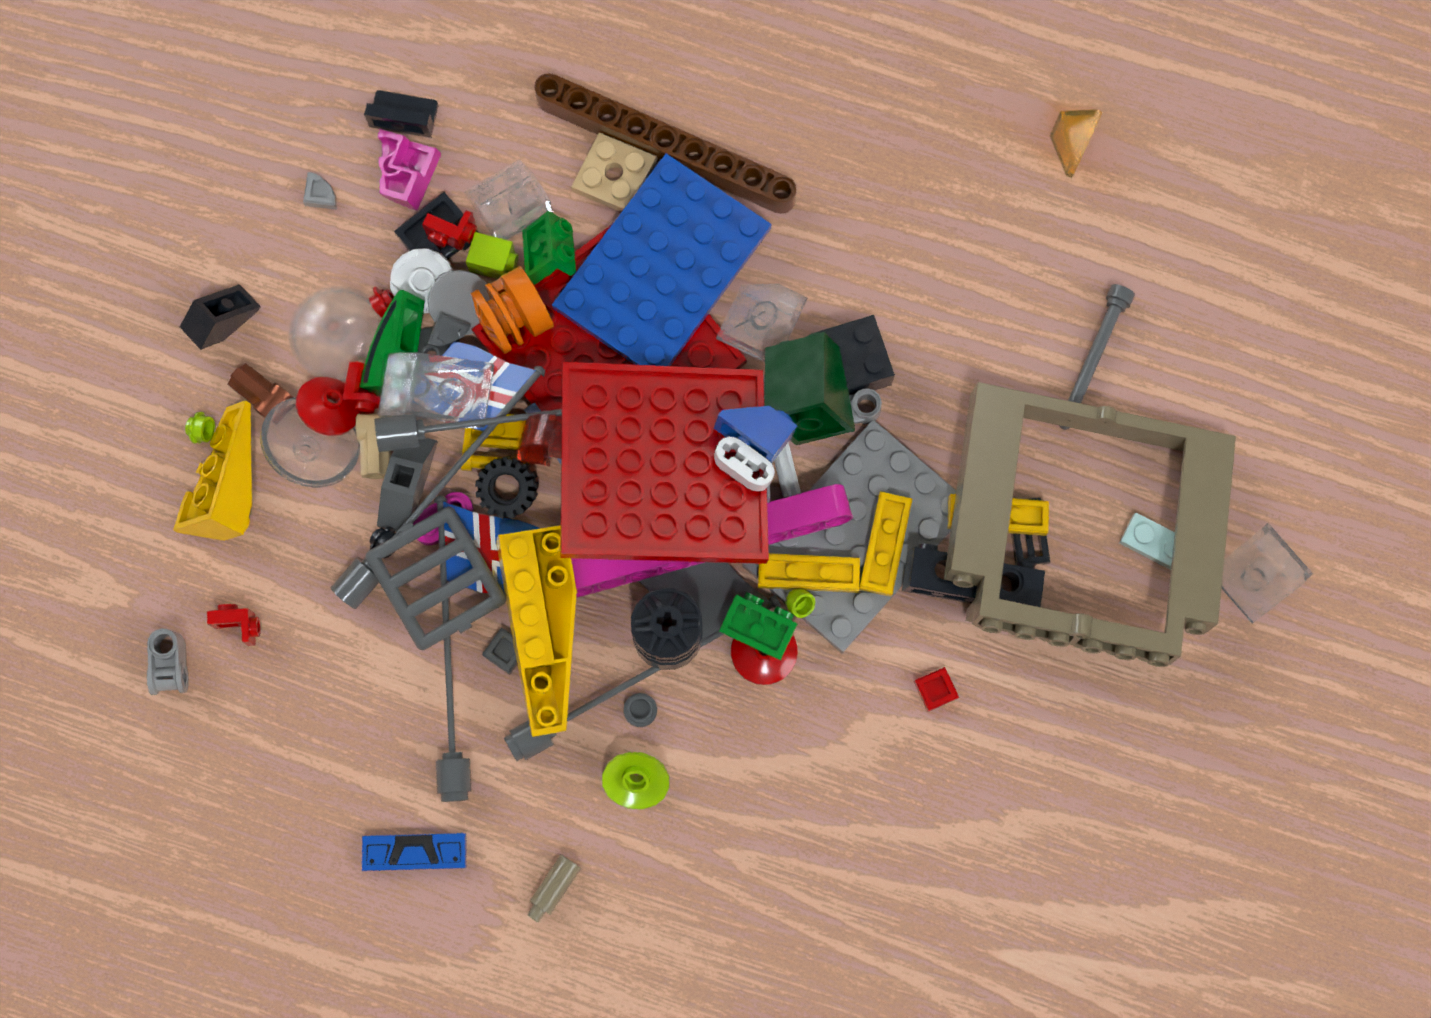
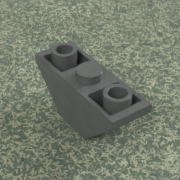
[377,438,438,532]

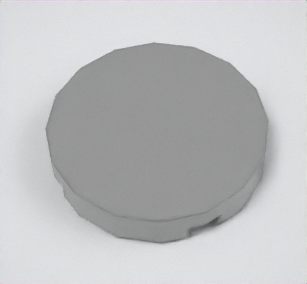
[427,270,490,335]

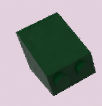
[764,332,855,446]

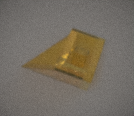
[1050,109,1103,178]

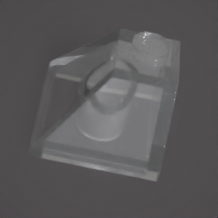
[716,284,808,362]

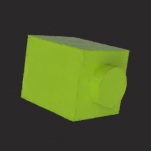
[466,232,519,279]

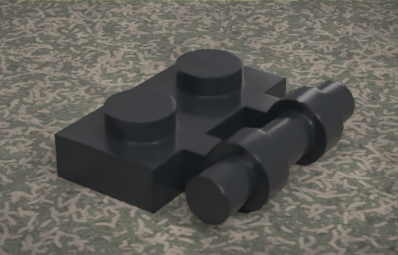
[394,192,479,260]

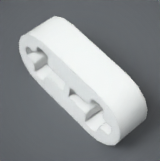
[714,437,774,491]

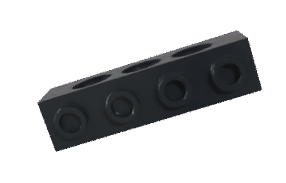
[902,544,1045,607]

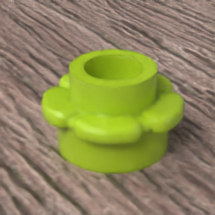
[185,412,215,444]

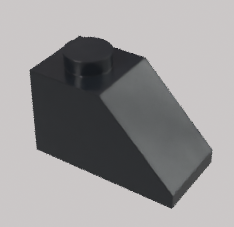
[179,284,261,350]

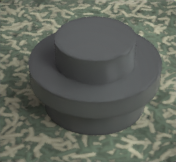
[623,693,657,727]

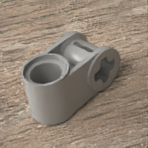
[147,628,189,695]

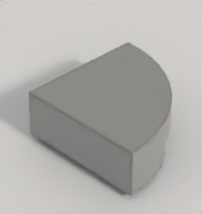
[303,172,337,210]

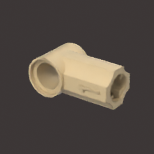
[356,413,392,479]

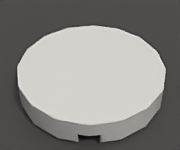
[390,249,454,313]

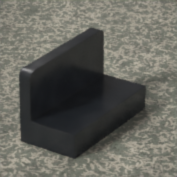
[364,90,439,138]

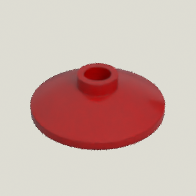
[295,377,361,436]
[731,635,798,685]

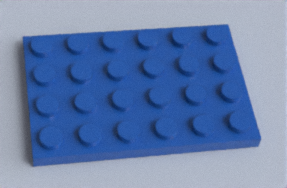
[552,154,772,366]

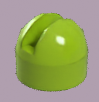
[785,588,816,618]

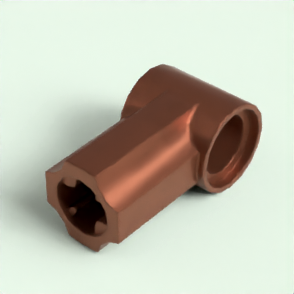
[227,363,296,426]

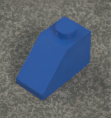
[713,406,797,463]

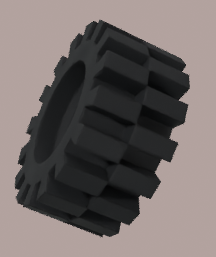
[475,456,539,519]

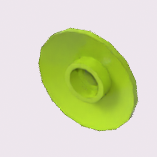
[602,752,669,809]

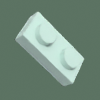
[1119,513,1175,570]

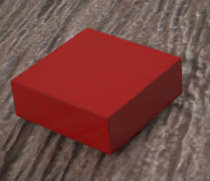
[914,667,959,712]

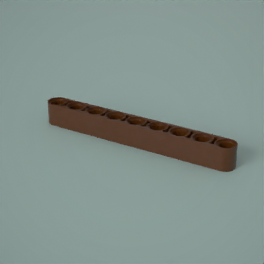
[534,73,797,214]

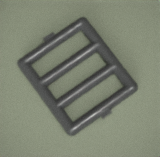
[365,506,506,650]

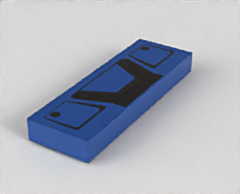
[362,833,467,871]

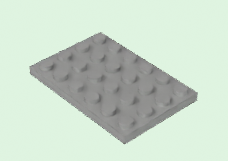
[742,420,956,653]

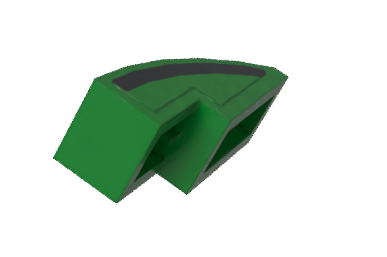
[360,290,425,397]

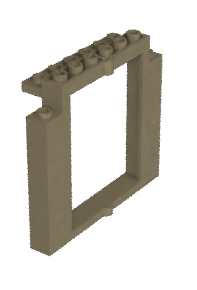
[944,382,1236,667]

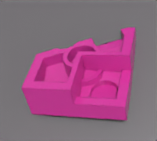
[378,129,442,211]

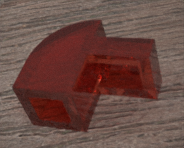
[517,414,561,467]

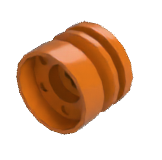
[470,266,554,354]

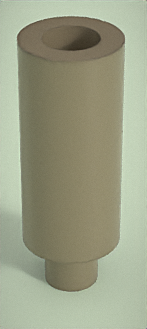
[527,855,581,923]

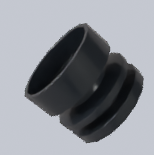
[631,588,703,670]

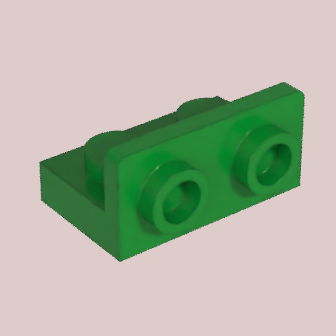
[522,210,576,285]
[719,592,798,660]

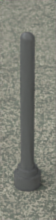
[1059,284,1135,430]

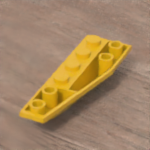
[496,526,577,737]

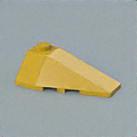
[173,400,252,541]

